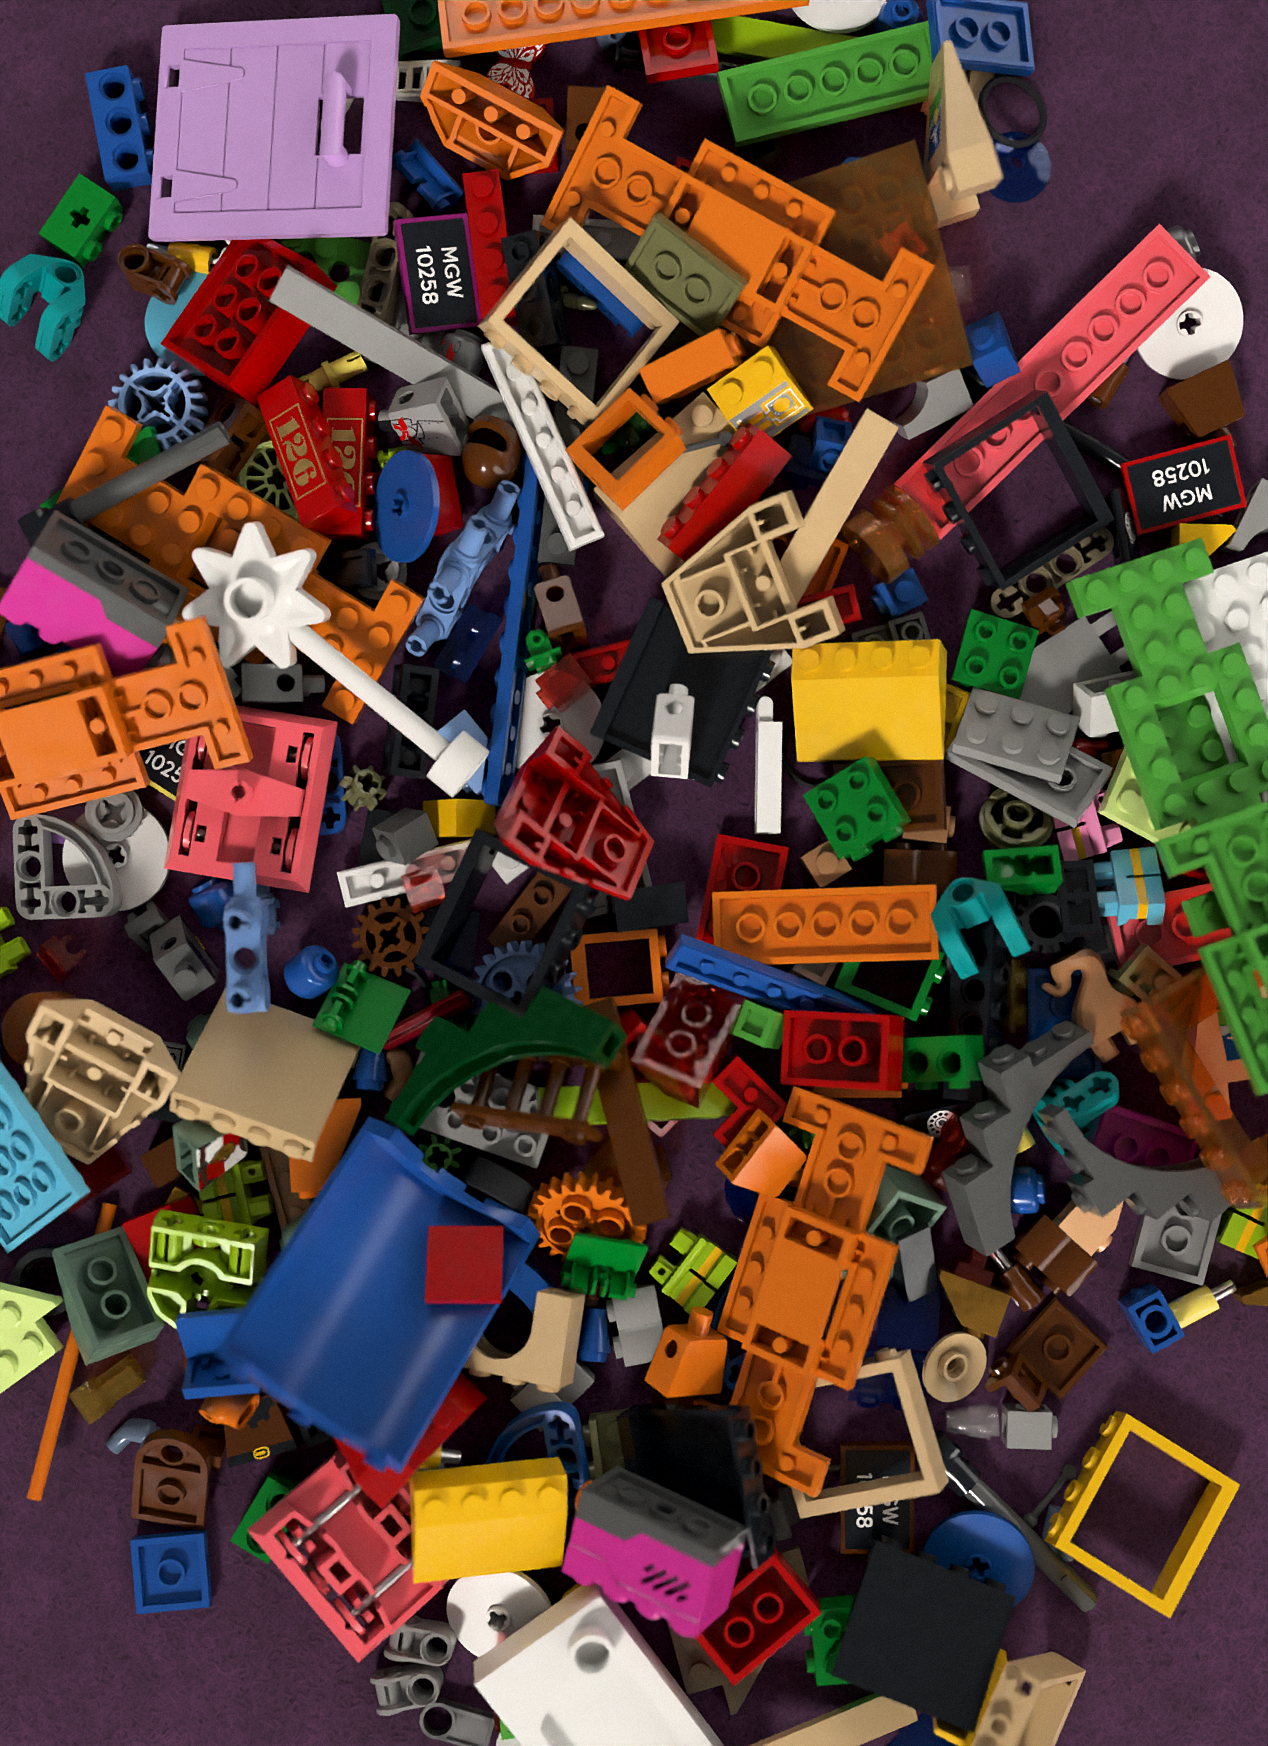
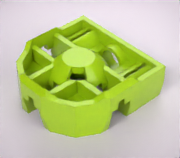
[147,1209,269,1329]

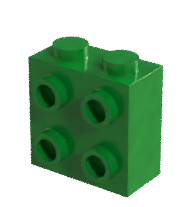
[803,756,911,862]
[803,1595,855,1686]

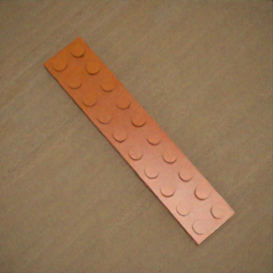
[437,0,809,58]

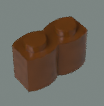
[879,842,957,896]
[1010,1211,1099,1297]

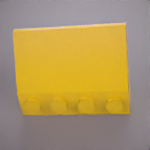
[791,639,947,762]
[410,1457,568,1583]

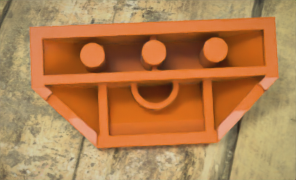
[420,60,565,181]

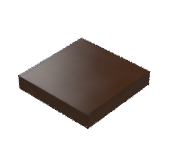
[1005,1295,1109,1401]

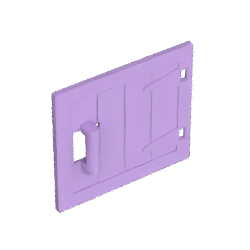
[148,14,400,242]

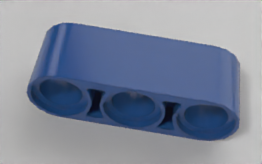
[556,250,644,338]

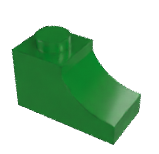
[981,845,1063,896]

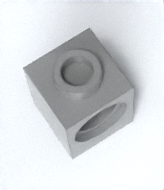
[1001,1403,1058,1450]

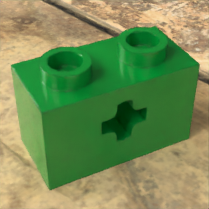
[38,173,124,268]

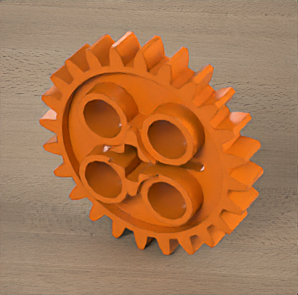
[527,1171,647,1262]

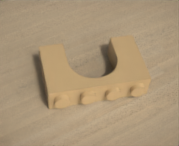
[463,1287,586,1393]

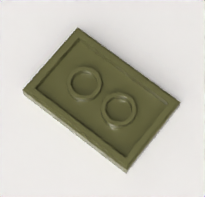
[623,212,749,337]

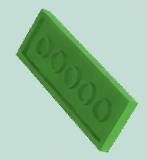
[717,21,932,148]

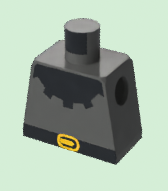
[241,664,325,708]
[149,915,220,1001]

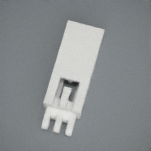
[754,696,782,835]

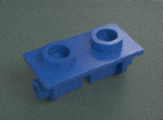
[392,139,465,215]

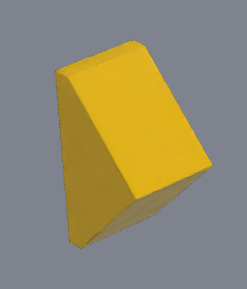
[1171,523,1236,557]
[423,799,496,838]

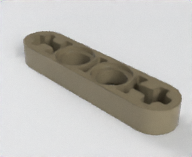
[357,202,414,325]
[988,527,1114,620]

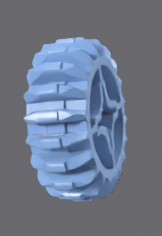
[108,357,209,453]

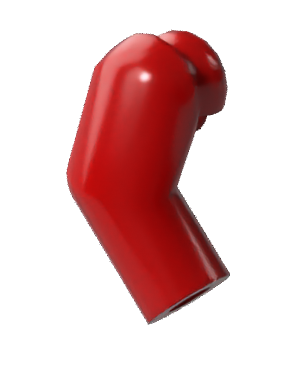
[795,404,852,436]

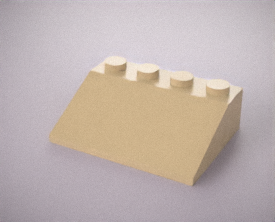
[593,392,774,578]

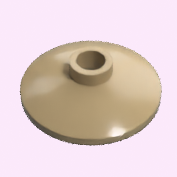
[922,1332,987,1402]

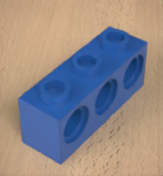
[85,65,154,191]

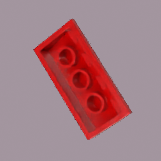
[688,833,791,978]

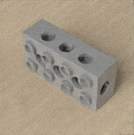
[416,1052,549,1169]

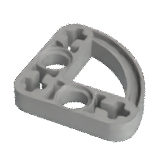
[13,814,122,920]

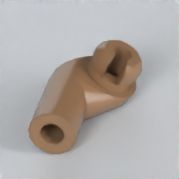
[382,1047,414,1102]

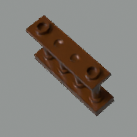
[451,1051,623,1144]

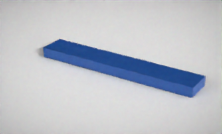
[665,934,881,1015]

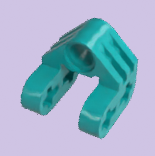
[0,254,85,362]
[930,877,1031,980]
[1032,1071,1120,1156]

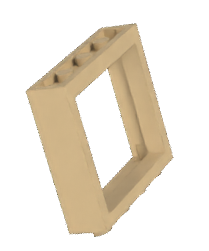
[478,217,680,427]
[791,1347,949,1518]
[972,1652,1086,1746]

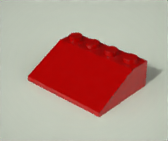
[160,239,337,406]

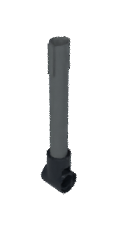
[17,421,231,549]
[915,1429,1099,1612]

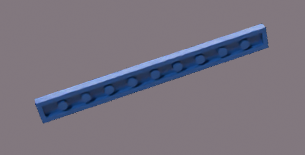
[481,452,545,808]

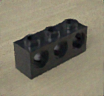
[501,230,571,352]
[381,664,440,779]

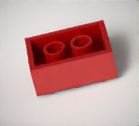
[695,1547,822,1686]

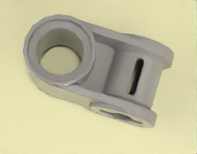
[384,1615,457,1666]
[370,1663,444,1716]

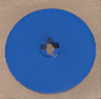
[373,450,439,563]
[923,1510,1035,1607]

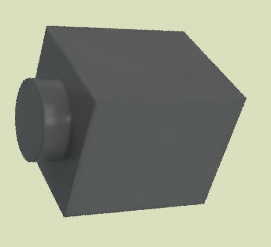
[372,808,439,865]

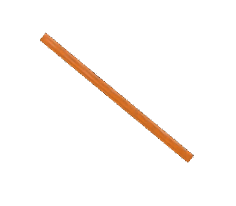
[26,1202,117,1501]

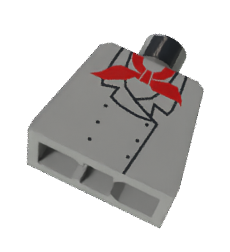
[378,377,470,456]

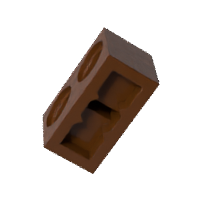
[198,392,268,481]

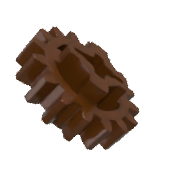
[352,898,430,977]

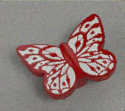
[486,44,547,102]

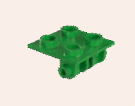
[951,609,1039,700]
[312,960,411,1055]
[559,1232,649,1301]

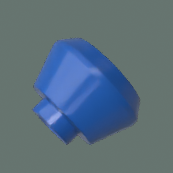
[874,0,924,33]

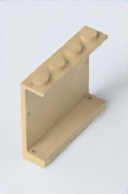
[170,988,362,1162]

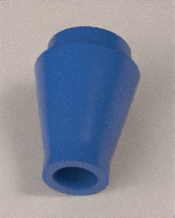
[352,1047,389,1092]
[577,1308,611,1362]

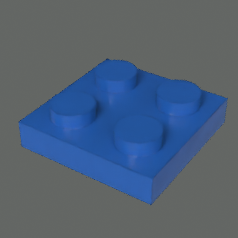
[130,1529,213,1614]

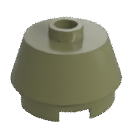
[979,788,1054,850]

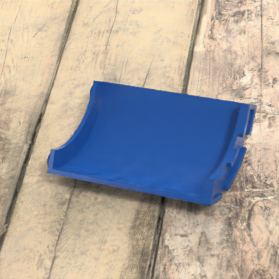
[215,1117,541,1474]

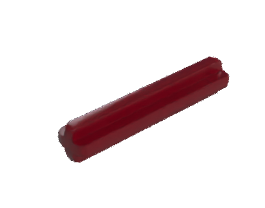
[384,989,475,1050]

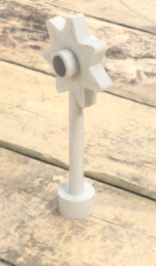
[182,522,490,798]

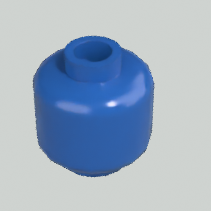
[188,876,234,931]
[284,945,339,999]
[1010,1166,1046,1214]

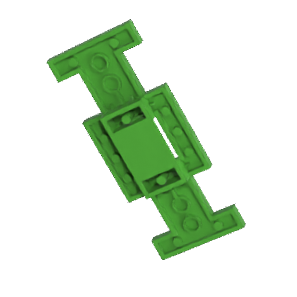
[1066,538,1268,937]
[1155,802,1268,1096]

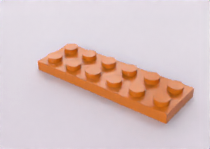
[712,885,939,965]

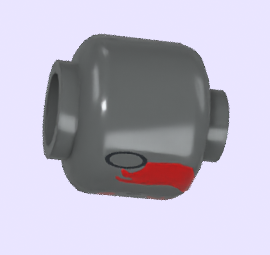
[437,329,485,377]

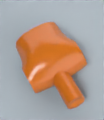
[199,1393,260,1430]

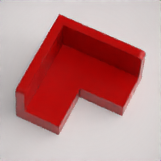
[711,1053,788,1148]

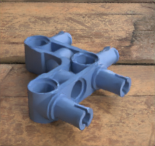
[406,480,520,657]
[224,862,280,1014]

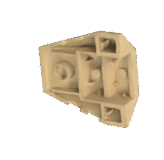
[23,1000,181,1165]

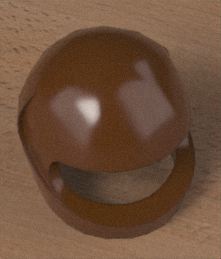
[461,415,523,489]

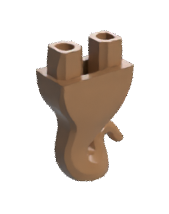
[1041,946,1149,1063]

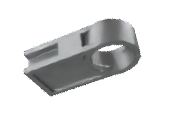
[419,1697,497,1746]

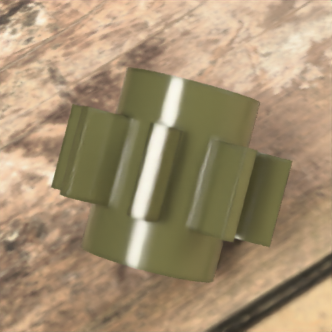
[339,765,387,811]

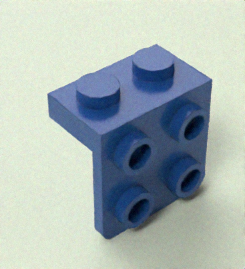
[175,1308,261,1399]

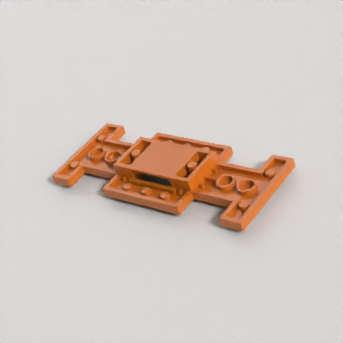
[541,85,935,403]
[56,406,426,725]
[0,615,253,820]
[693,1086,934,1497]

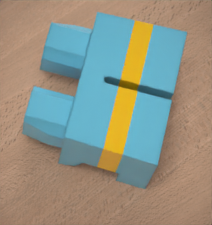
[1094,846,1166,926]

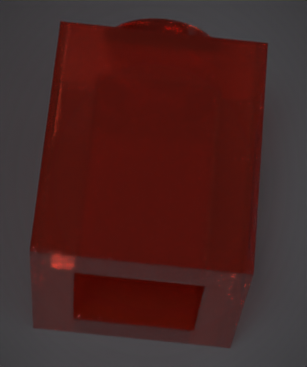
[535,653,596,713]

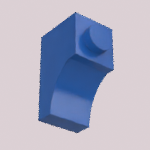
[963,311,1021,388]

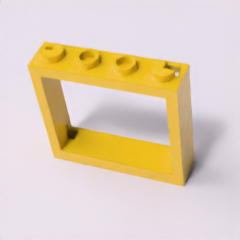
[1044,1411,1240,1618]

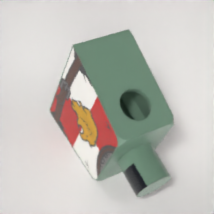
[173,1119,247,1192]

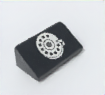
[1104,488,1140,566]
[901,1100,976,1144]

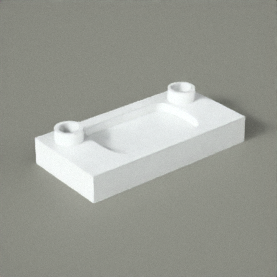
[473,1584,724,1746]

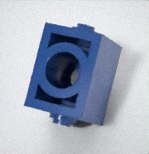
[1117,1282,1185,1354]

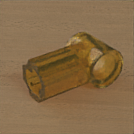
[68,1354,147,1425]

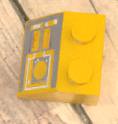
[707,346,815,438]

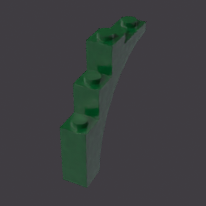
[385,986,628,1136]

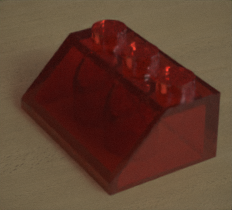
[631,972,745,1108]

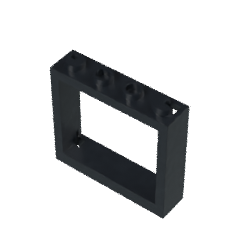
[923,390,1114,591]
[414,829,600,1018]

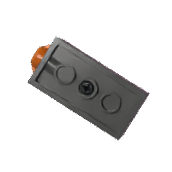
[0,510,189,678]
[562,1466,747,1639]

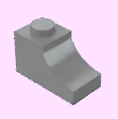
[893,361,973,440]
[1221,478,1268,556]

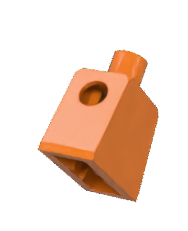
[715,1108,806,1198]
[645,1307,728,1398]

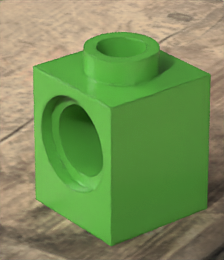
[732,999,784,1049]

